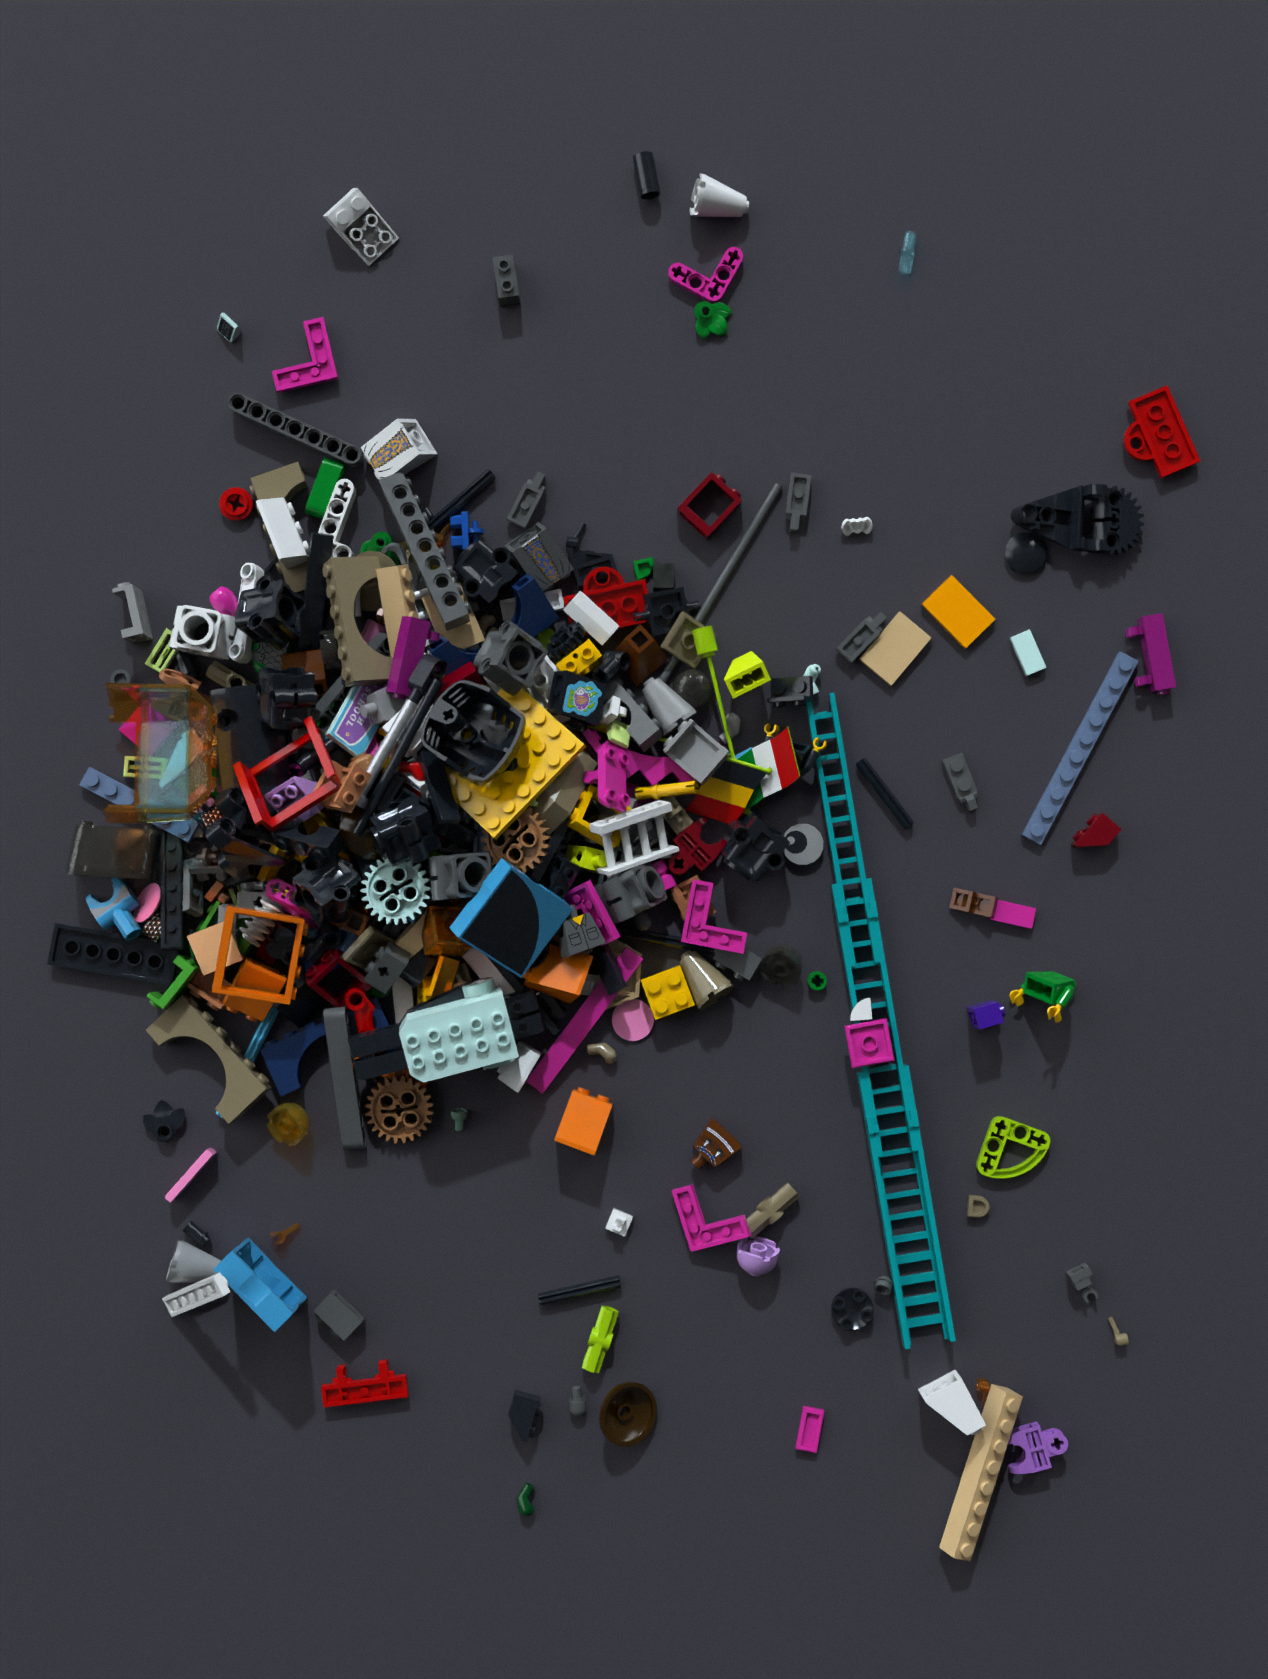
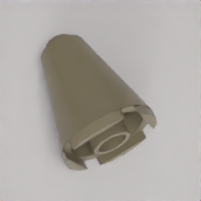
[679,950,734,1010]

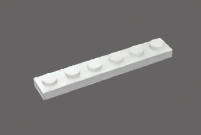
[162,1273,230,1317]

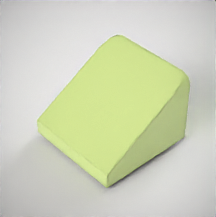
[605,719,630,748]

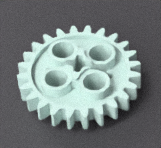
[360,859,431,925]

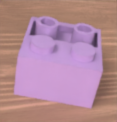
[264,776,324,822]

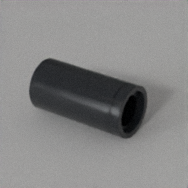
[633,151,661,200]

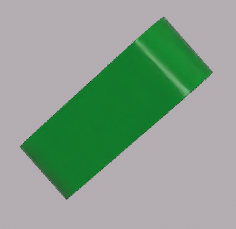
[305,457,346,520]

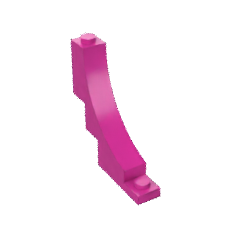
[581,728,720,786]

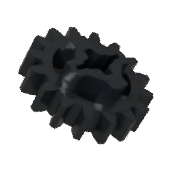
[546,621,586,662]

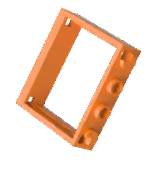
[212,905,308,1005]

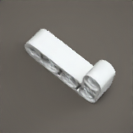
[318,479,357,557]

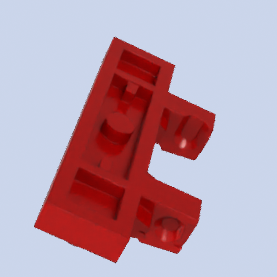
[321,1359,409,1408]

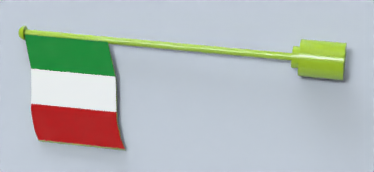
[692,626,800,814]

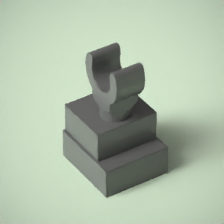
[1066,1263,1099,1303]

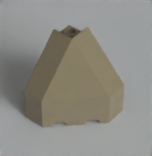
[505,751,597,835]

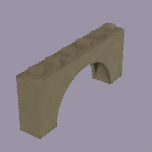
[249,462,308,596]
[323,556,393,687]
[146,995,271,1124]

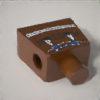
[691,1117,742,1170]

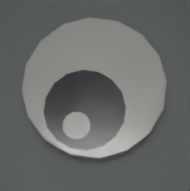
[783,823,823,865]

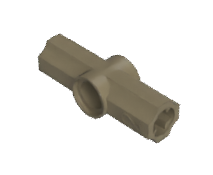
[205,660,255,688]
[746,1182,800,1239]

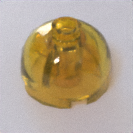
[267,1102,310,1146]

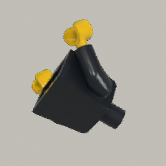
[762,723,827,777]

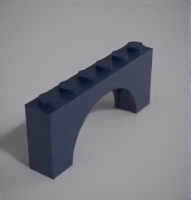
[425,574,560,691]
[260,995,391,1096]

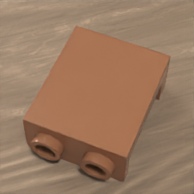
[313,760,372,813]

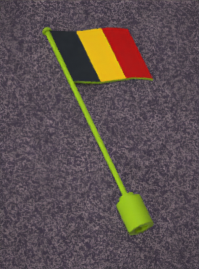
[586,720,772,824]

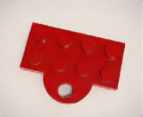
[1123,385,1200,479]
[563,567,648,635]

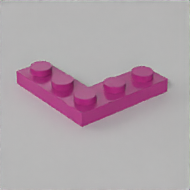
[272,317,338,393]
[681,879,748,954]
[564,880,620,946]
[672,1184,751,1252]

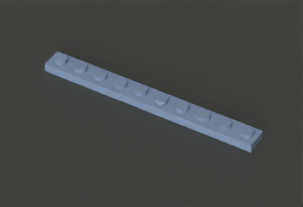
[1021,651,1138,845]

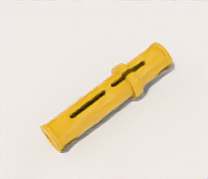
[635,780,699,800]

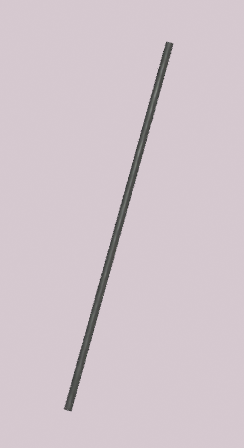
[563,483,782,844]

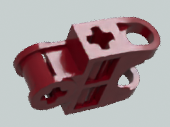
[667,817,727,875]

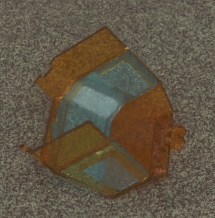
[103,683,217,823]

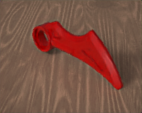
[345,988,377,1057]

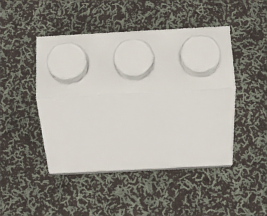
[256,497,310,569]

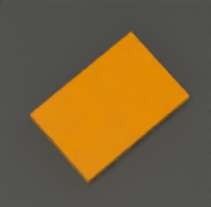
[921,575,995,649]

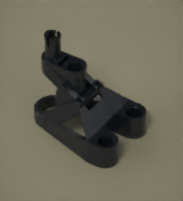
[205,786,295,890]

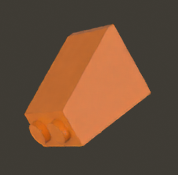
[522,945,593,1004]
[223,956,287,1022]
[554,1087,613,1155]

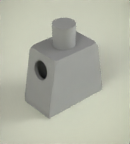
[360,686,407,725]

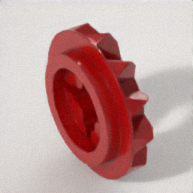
[219,487,253,521]

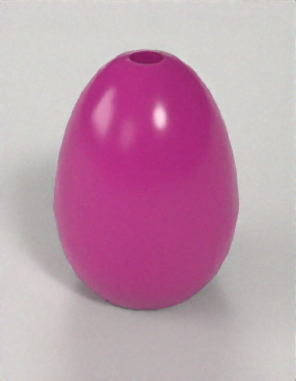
[209,586,238,617]

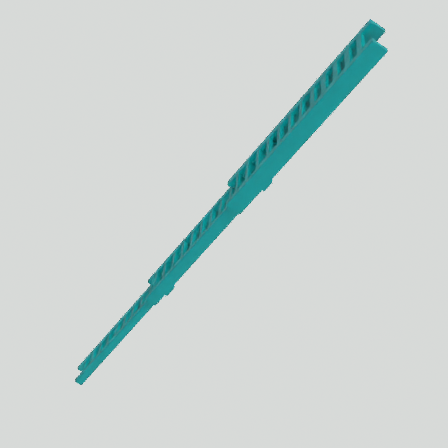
[806,692,956,1349]

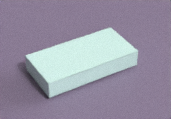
[1009,629,1046,676]

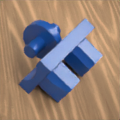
[450,511,484,551]

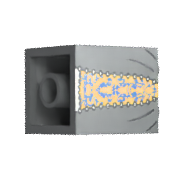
[505,522,574,593]

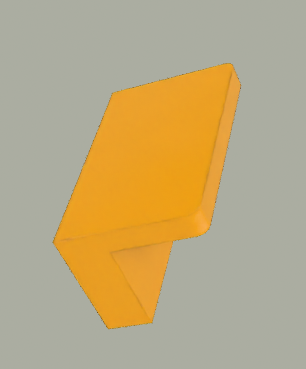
[426,955,460,998]

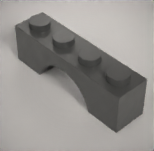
[596,674,663,752]

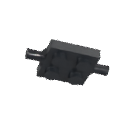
[633,587,701,636]

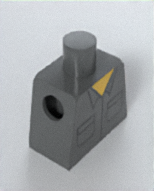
[557,904,606,959]

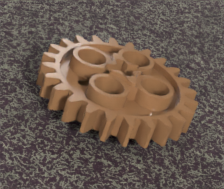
[481,807,551,873]
[365,1074,434,1143]

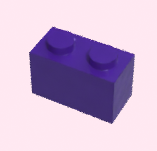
[966,1000,1005,1030]

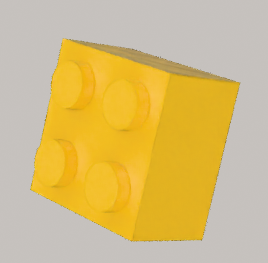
[640,965,695,1020]

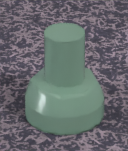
[451,1108,468,1131]

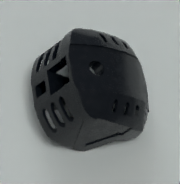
[421,680,526,786]

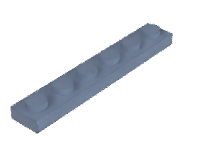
[79,767,200,843]

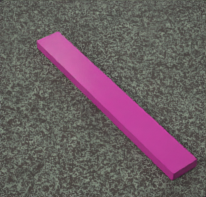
[526,946,643,1094]

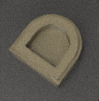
[967,1195,990,1218]

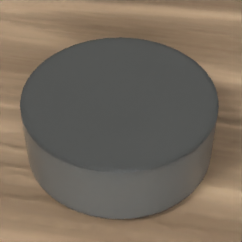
[110,669,133,691]

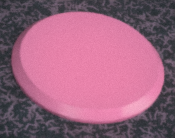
[134,883,161,922]
[612,999,654,1041]

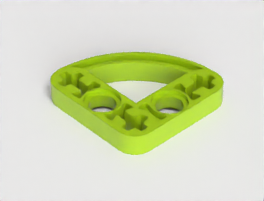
[976,1116,1051,1178]

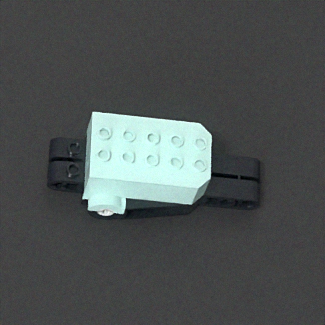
[347,977,545,1083]

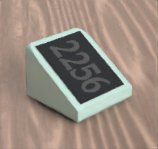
[217,312,241,342]

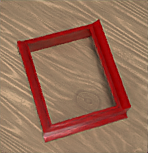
[233,716,342,832]

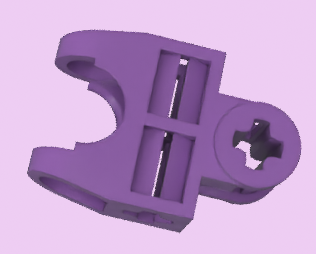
[1008,1421,1068,1474]

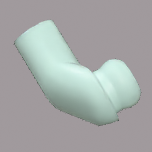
[803,664,821,695]

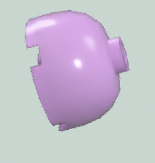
[737,1236,780,1276]

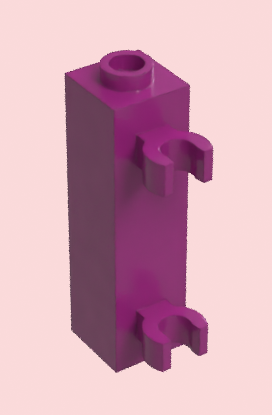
[1125,613,1176,696]
[386,616,440,700]

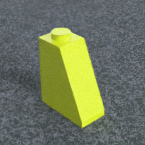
[724,651,771,699]

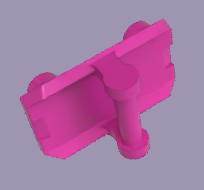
[583,743,630,812]

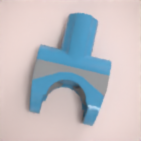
[86,875,142,941]

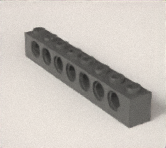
[379,471,472,631]

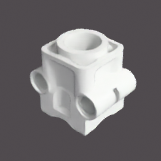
[169,605,236,660]

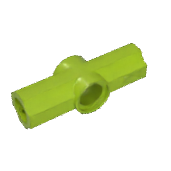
[582,1305,619,1373]

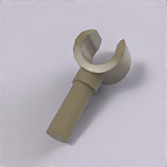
[1108,1316,1129,1346]

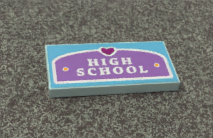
[325,684,387,757]

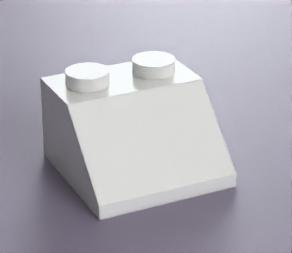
[497,1041,542,1093]

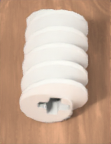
[239,899,284,947]

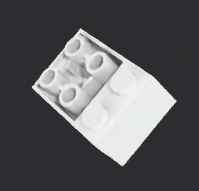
[323,188,399,266]

